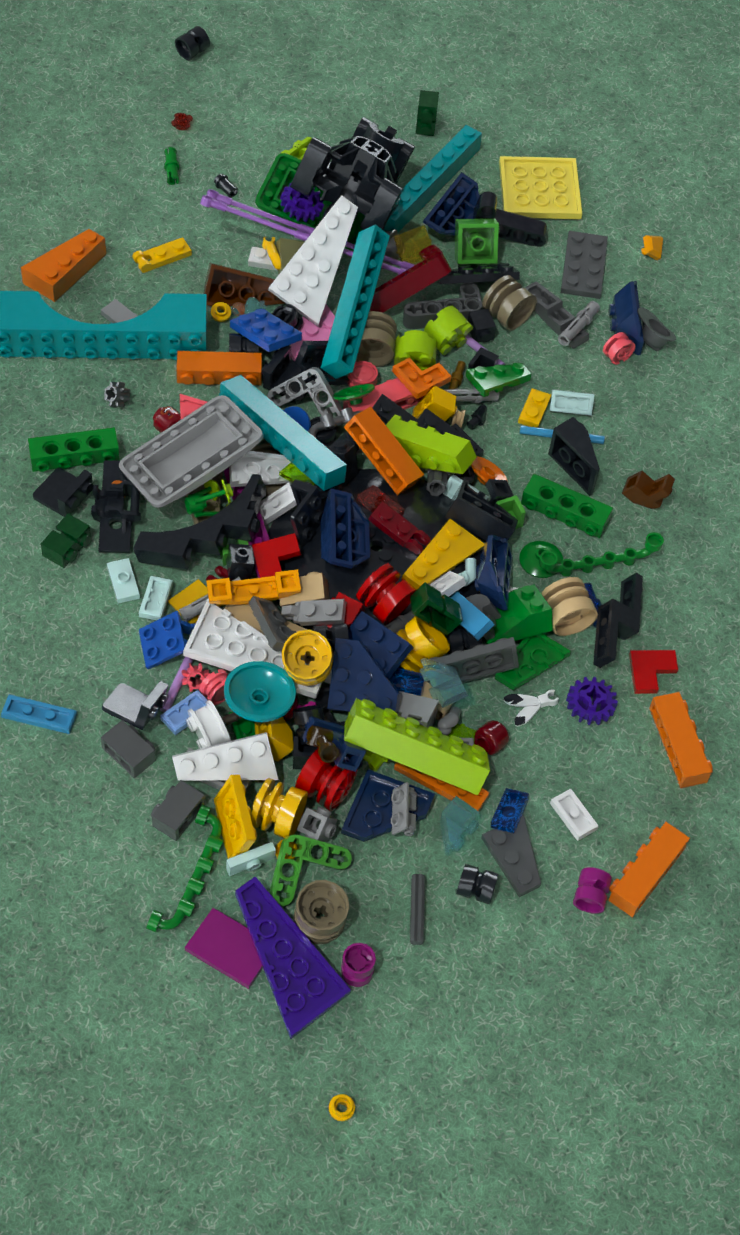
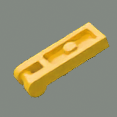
[132,237,192,273]

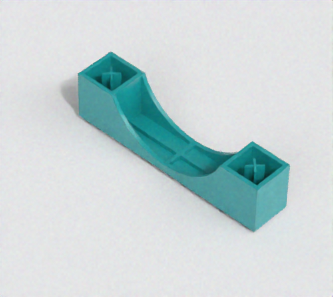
[0,291,207,360]

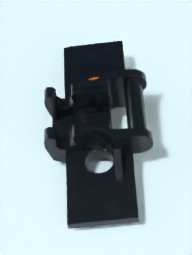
[91,460,141,553]

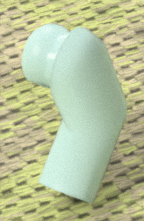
[458,558,477,587]

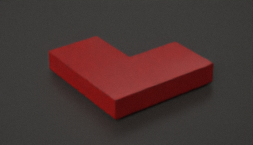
[252,533,301,578]
[629,650,678,694]

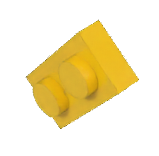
[518,388,551,428]

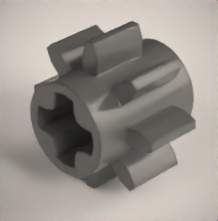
[104,382,130,407]

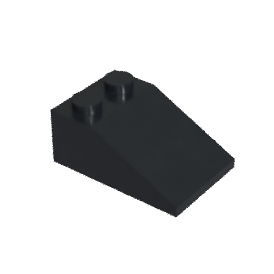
[548,417,600,496]

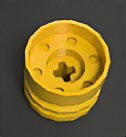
[396,616,450,676]
[282,630,333,686]
[251,778,308,838]

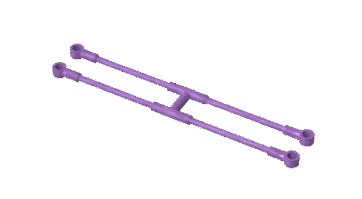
[200,189,414,275]

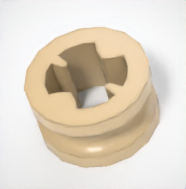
[451,408,466,428]

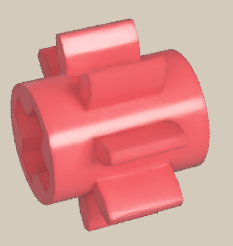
[181,663,210,692]

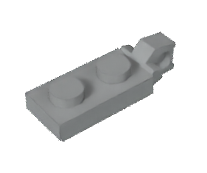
[281,599,347,626]

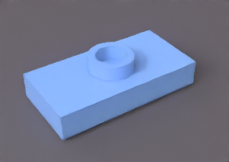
[160,690,208,735]

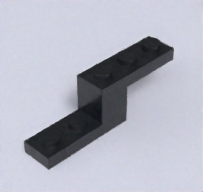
[372,394,478,451]
[314,431,360,506]
[593,573,643,668]

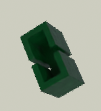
[416,90,439,136]
[40,514,91,568]
[410,582,463,635]

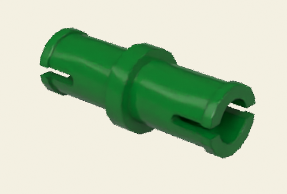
[164,147,180,185]

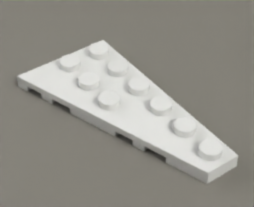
[269,195,358,326]
[183,598,323,699]

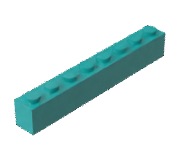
[383,125,482,233]
[321,224,390,379]
[219,375,347,491]

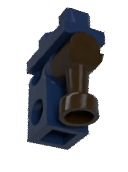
[302,716,366,772]

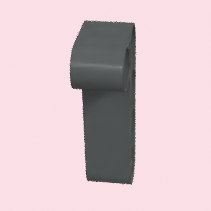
[403,283,482,329]

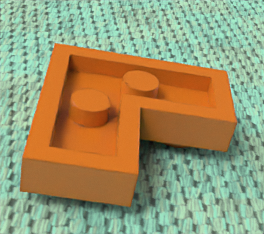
[392,357,452,399]

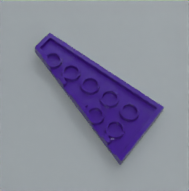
[235,877,351,1039]

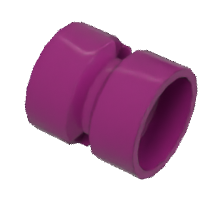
[573,867,612,914]
[341,943,376,987]

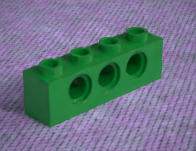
[28,427,120,472]
[521,474,613,538]

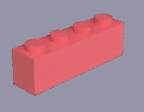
[343,378,425,412]

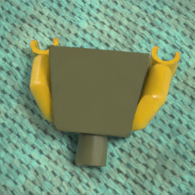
[262,237,305,274]

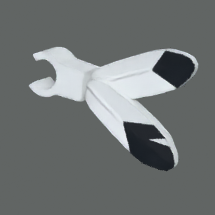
[503,690,559,727]

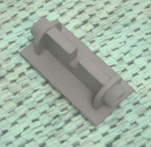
[391,782,417,836]

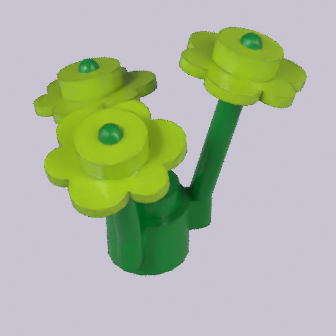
[184,479,234,518]

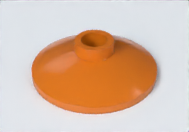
[471,456,508,485]

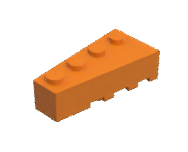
[21,229,106,302]

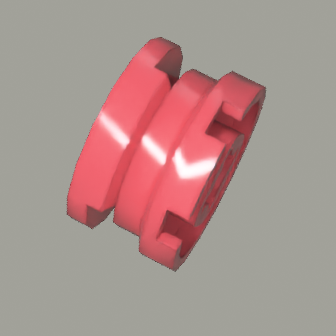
[603,332,636,365]
[348,361,378,387]
[199,669,229,705]

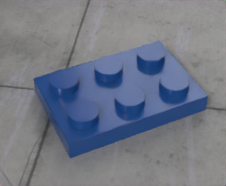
[230,308,302,352]

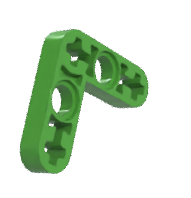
[269,835,352,906]

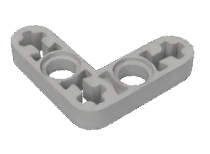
[268,367,343,417]

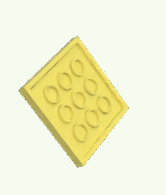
[499,156,582,219]

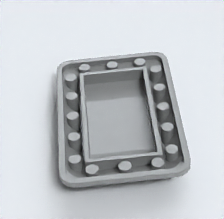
[119,395,263,508]

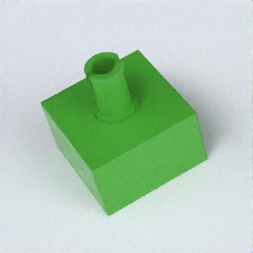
[455,219,499,264]

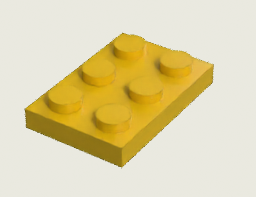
[213,775,257,859]

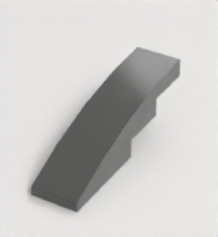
[525,281,589,349]

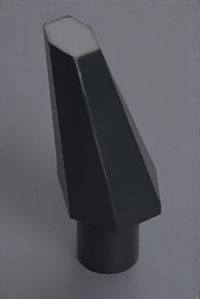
[466,404,487,429]

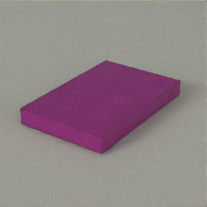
[185,908,263,989]

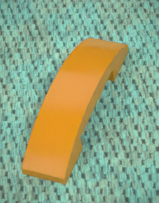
[206,569,301,605]

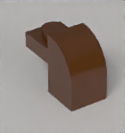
[622,471,675,509]

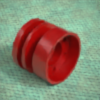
[356,563,416,625]
[295,748,357,812]

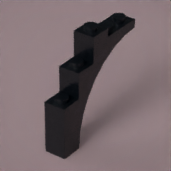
[133,474,266,570]

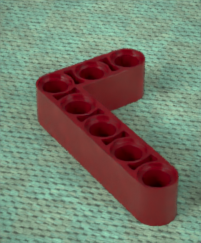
[369,244,452,313]

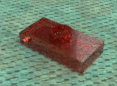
[357,485,405,516]

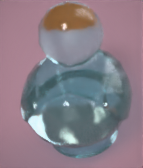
[232,297,266,316]

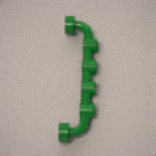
[539,532,664,577]
[146,804,224,932]

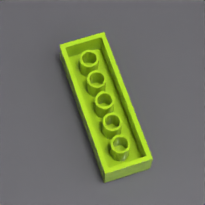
[344,698,490,795]

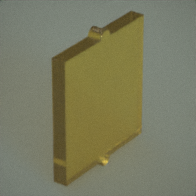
[393,225,432,264]

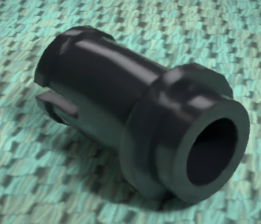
[214,174,238,198]

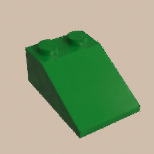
[482,584,553,644]

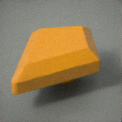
[641,235,663,260]

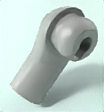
[437,706,461,735]

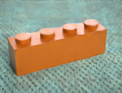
[176,351,262,385]
[344,406,424,495]
[649,692,713,788]
[608,822,690,918]

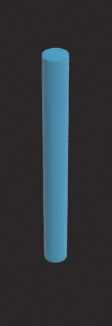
[519,425,605,444]

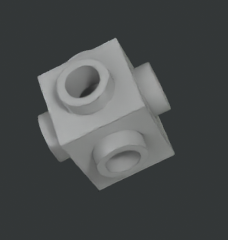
[297,806,337,842]

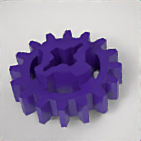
[280,183,324,222]
[566,677,618,725]

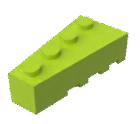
[386,415,477,474]

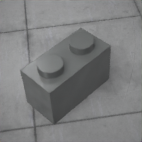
[101,720,156,779]
[151,780,205,841]

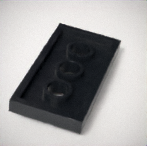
[436,263,520,284]

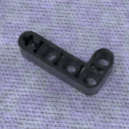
[473,191,547,247]

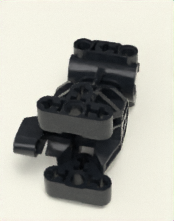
[290,117,415,230]

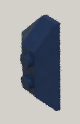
[423,172,480,236]
[608,281,644,355]
[321,489,370,569]
[475,535,513,610]

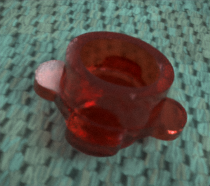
[171,113,193,131]

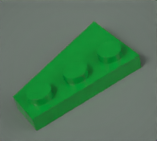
[466,363,532,397]
[494,633,571,691]

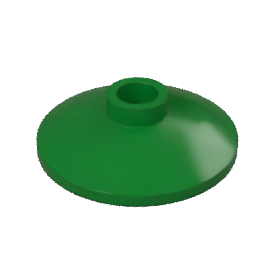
[333,384,375,405]
[519,541,563,578]

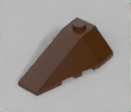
[203,263,285,307]

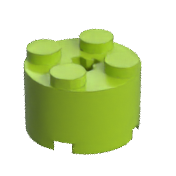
[424,306,473,355]
[394,330,437,371]

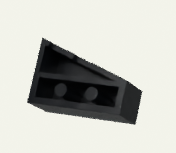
[444,478,518,541]

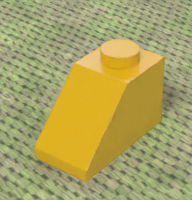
[412,386,457,421]
[255,717,293,762]

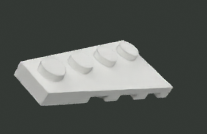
[229,451,312,487]
[172,732,278,781]

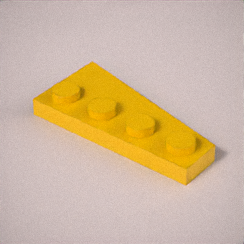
[401,519,485,590]

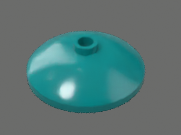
[224,661,296,722]

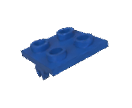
[139,611,196,669]

